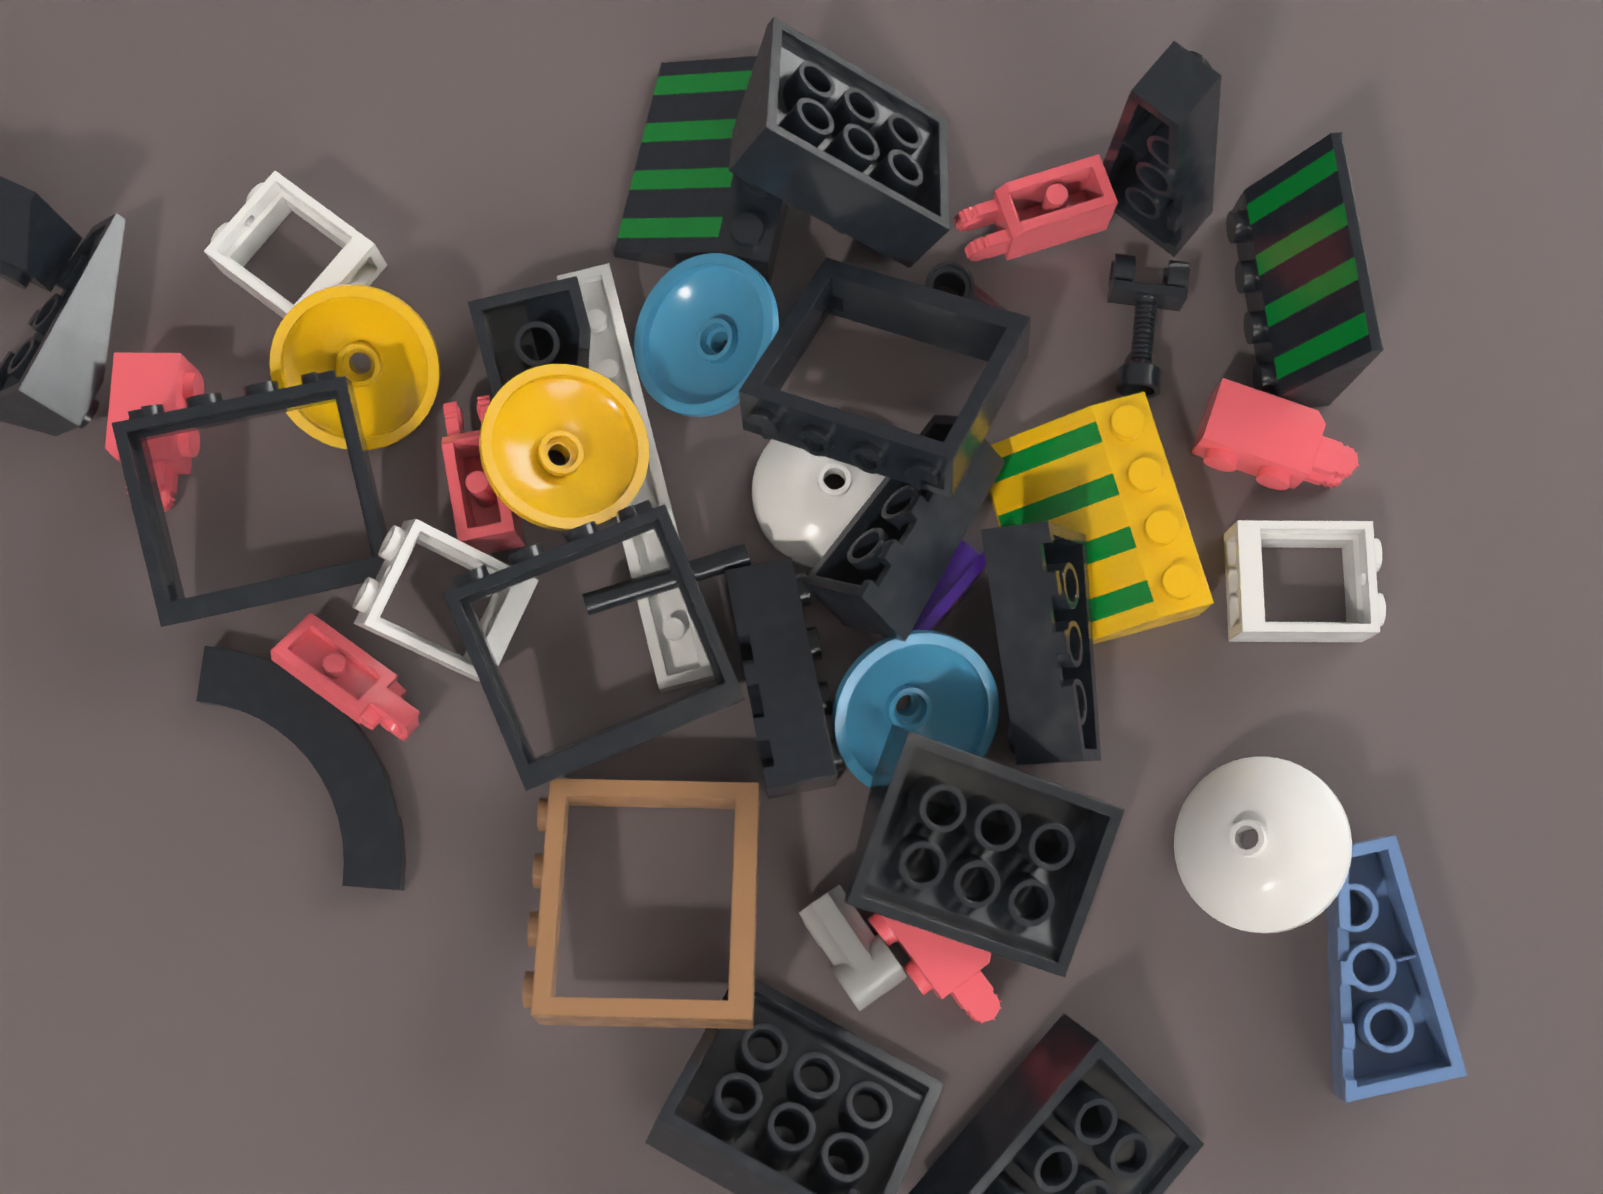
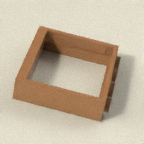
[522,779,760,1029]

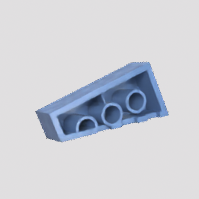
[1326,835,1468,1103]

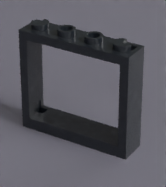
[739,257,1031,498]
[111,370,387,627]
[443,499,745,791]

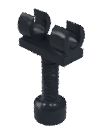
[1107,253,1190,399]

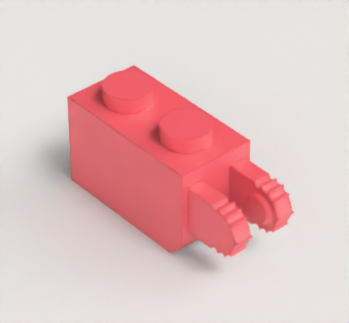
[953,154,1118,262]
[105,352,205,512]
[1190,378,1360,490]
[441,394,525,554]
[867,913,1002,1024]

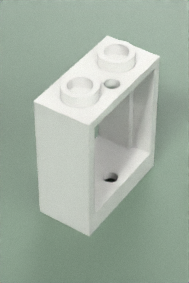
[204,171,387,319]
[353,519,539,682]
[1224,520,1386,642]

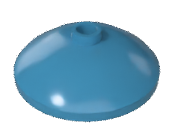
[634,253,779,417]
[832,630,999,788]

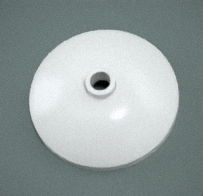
[752,439,885,570]
[1174,757,1352,934]

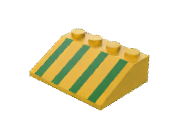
[989,391,1214,644]

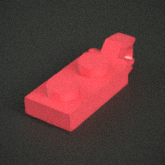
[270,613,420,742]

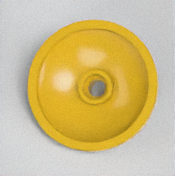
[269,284,441,450]
[479,364,649,531]

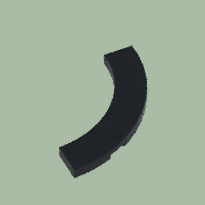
[196,646,406,891]

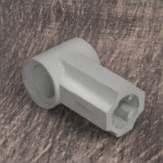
[799,885,907,1012]

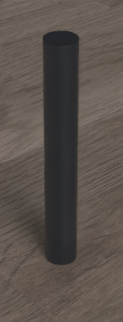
[582,544,751,615]

